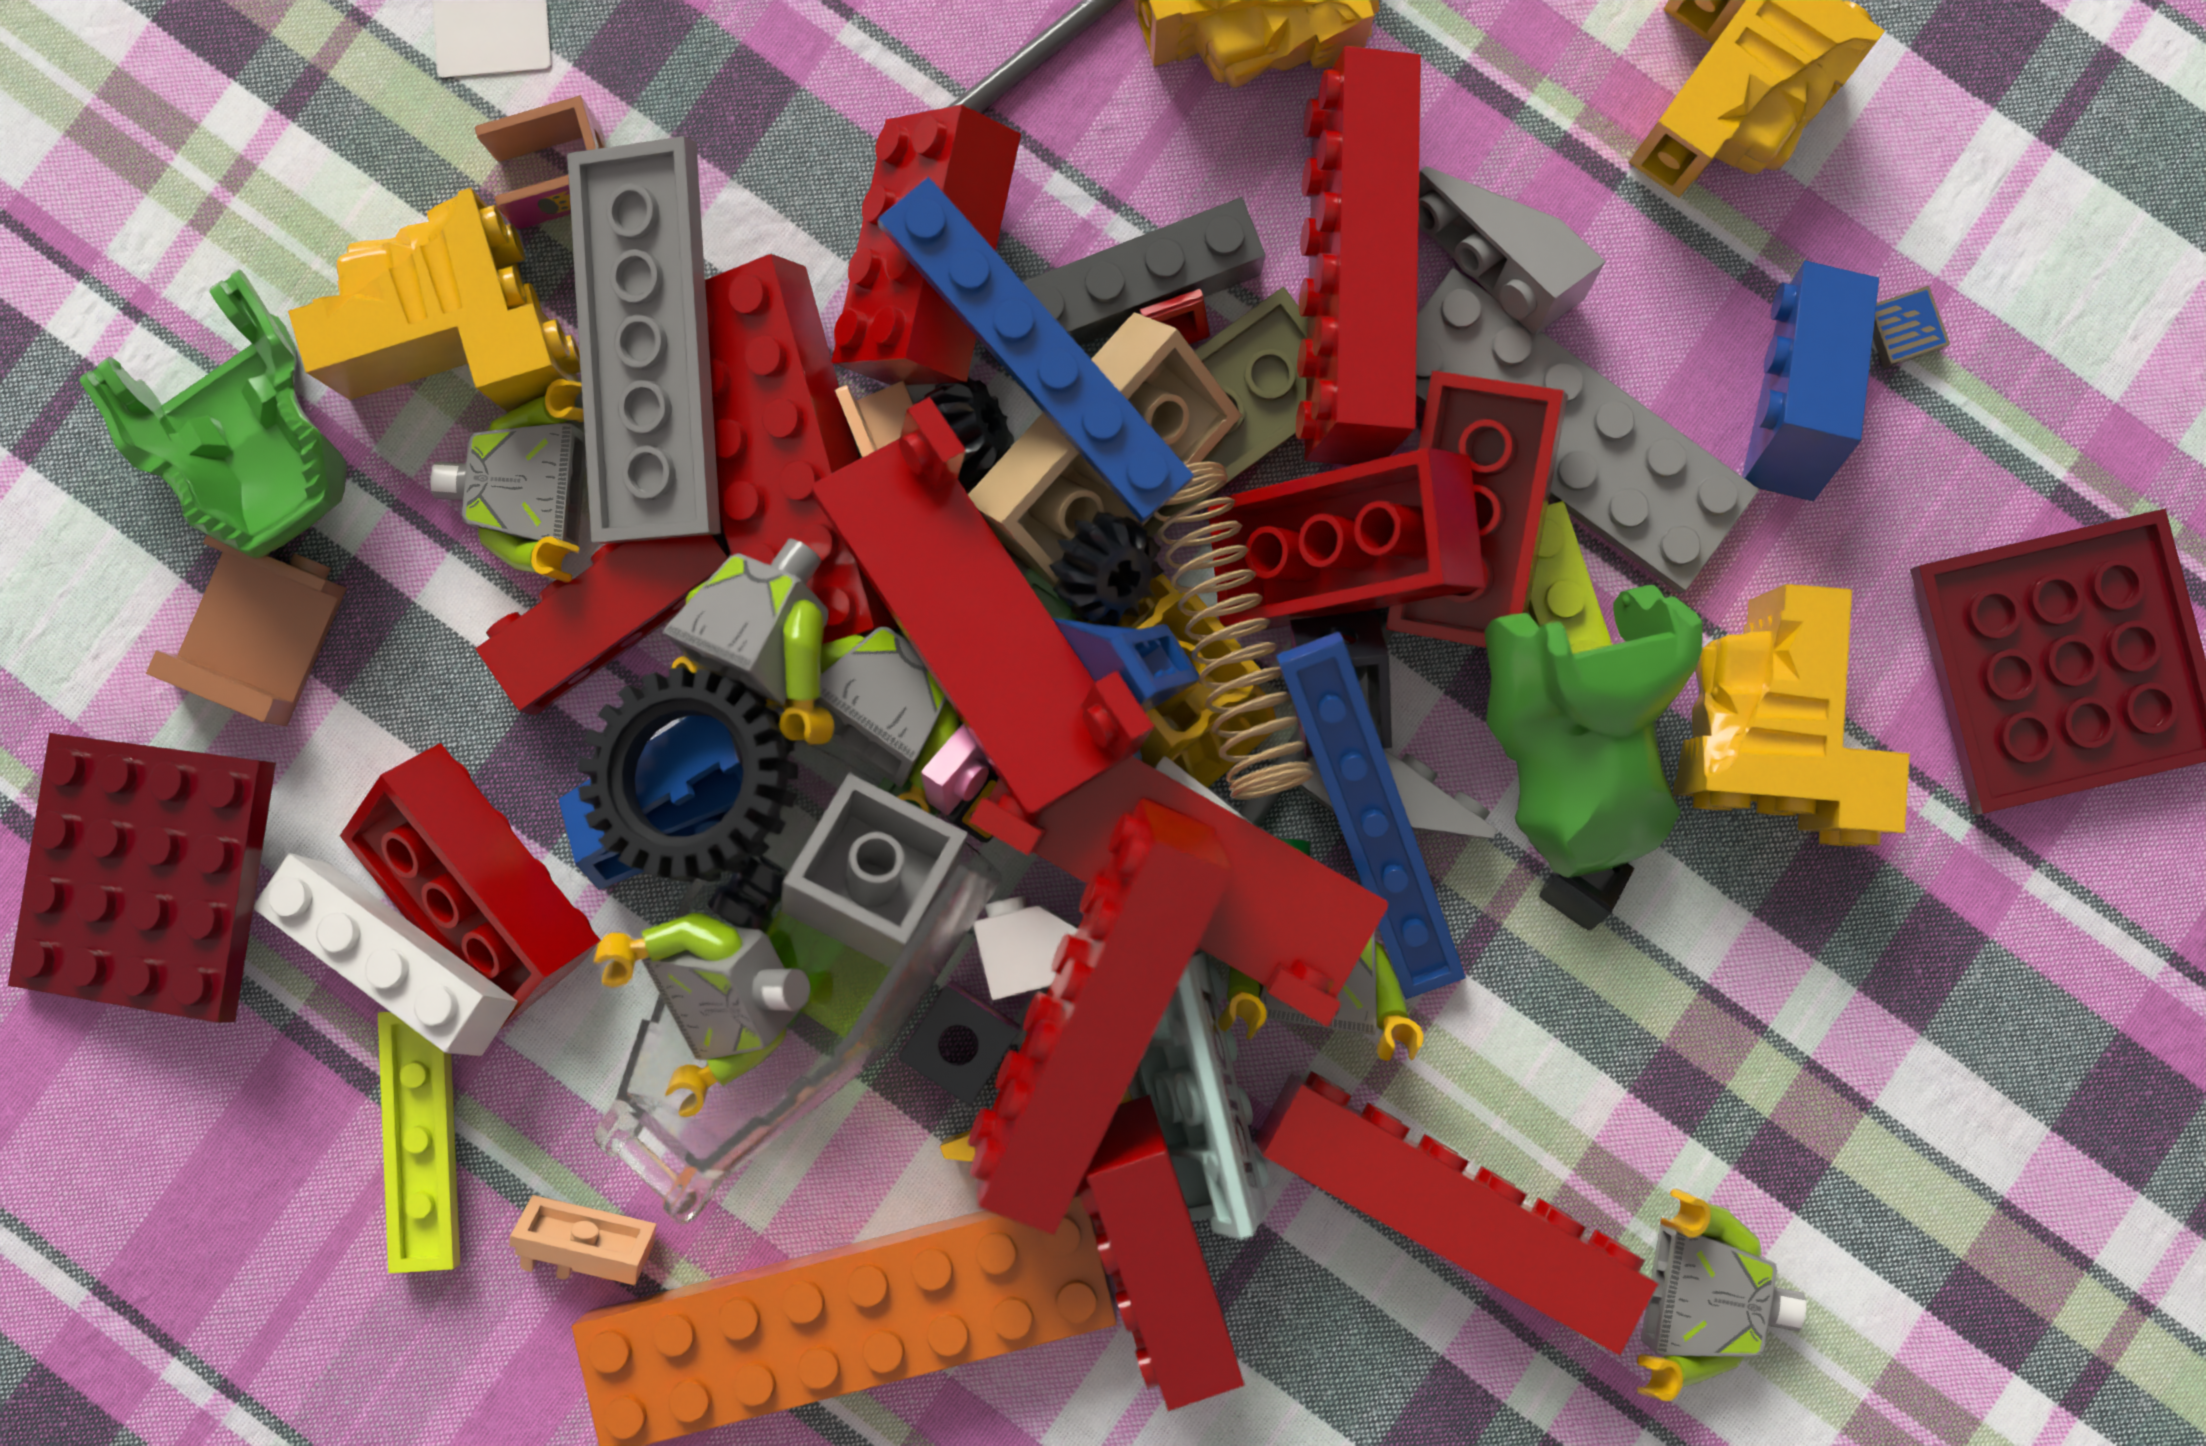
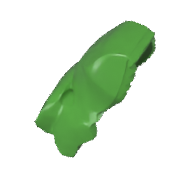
[79,269,347,559]
[1485,585,1703,878]

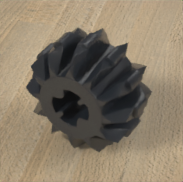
[916,376,1014,489]
[1049,511,1164,626]

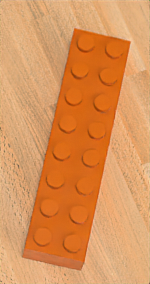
[571,1189,1117,1446]

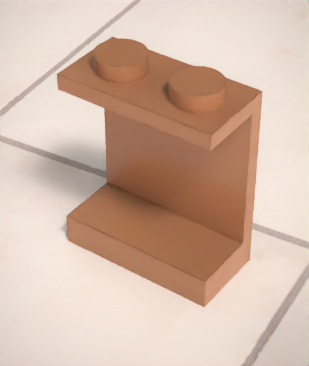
[146,535,347,727]

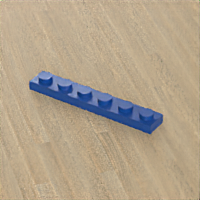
[878,176,1194,523]
[1276,631,1466,999]

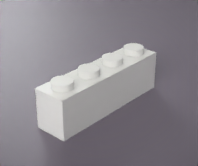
[253,853,518,1056]

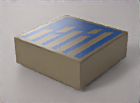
[1873,286,1950,369]

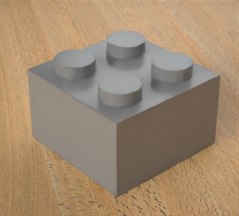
[781,773,968,972]

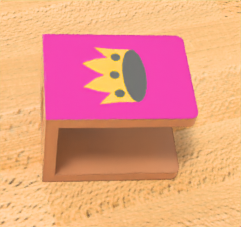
[474,95,606,229]

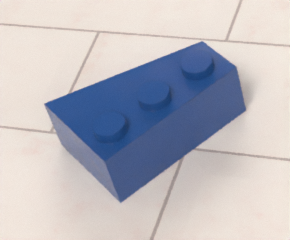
[1742,260,1879,502]
[558,716,744,890]

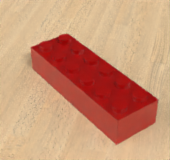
[1296,46,1421,465]
[705,253,902,645]
[968,797,1233,1235]
[1254,1071,1658,1356]

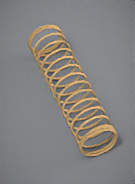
[1153,462,1314,800]

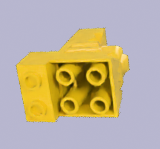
[1134,0,1379,89]
[1628,0,1885,198]
[288,188,582,413]
[1673,584,1910,847]

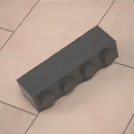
[1023,197,1266,346]

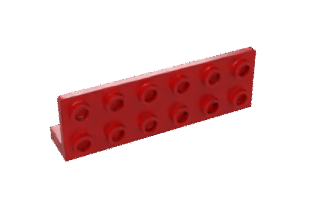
[811,397,1154,816]
[969,756,1388,1027]

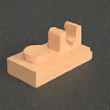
[509,1195,657,1285]

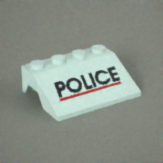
[1137,951,1268,1239]

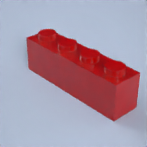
[475,534,730,716]

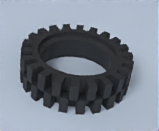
[578,667,798,883]

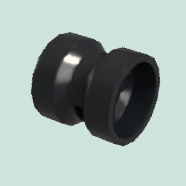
[707,855,789,934]

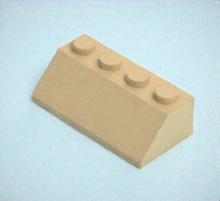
[968,312,1242,588]

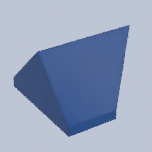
[1052,618,1199,712]

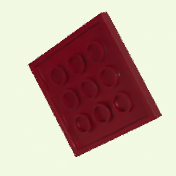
[1910,508,2206,815]
[8,733,276,1023]

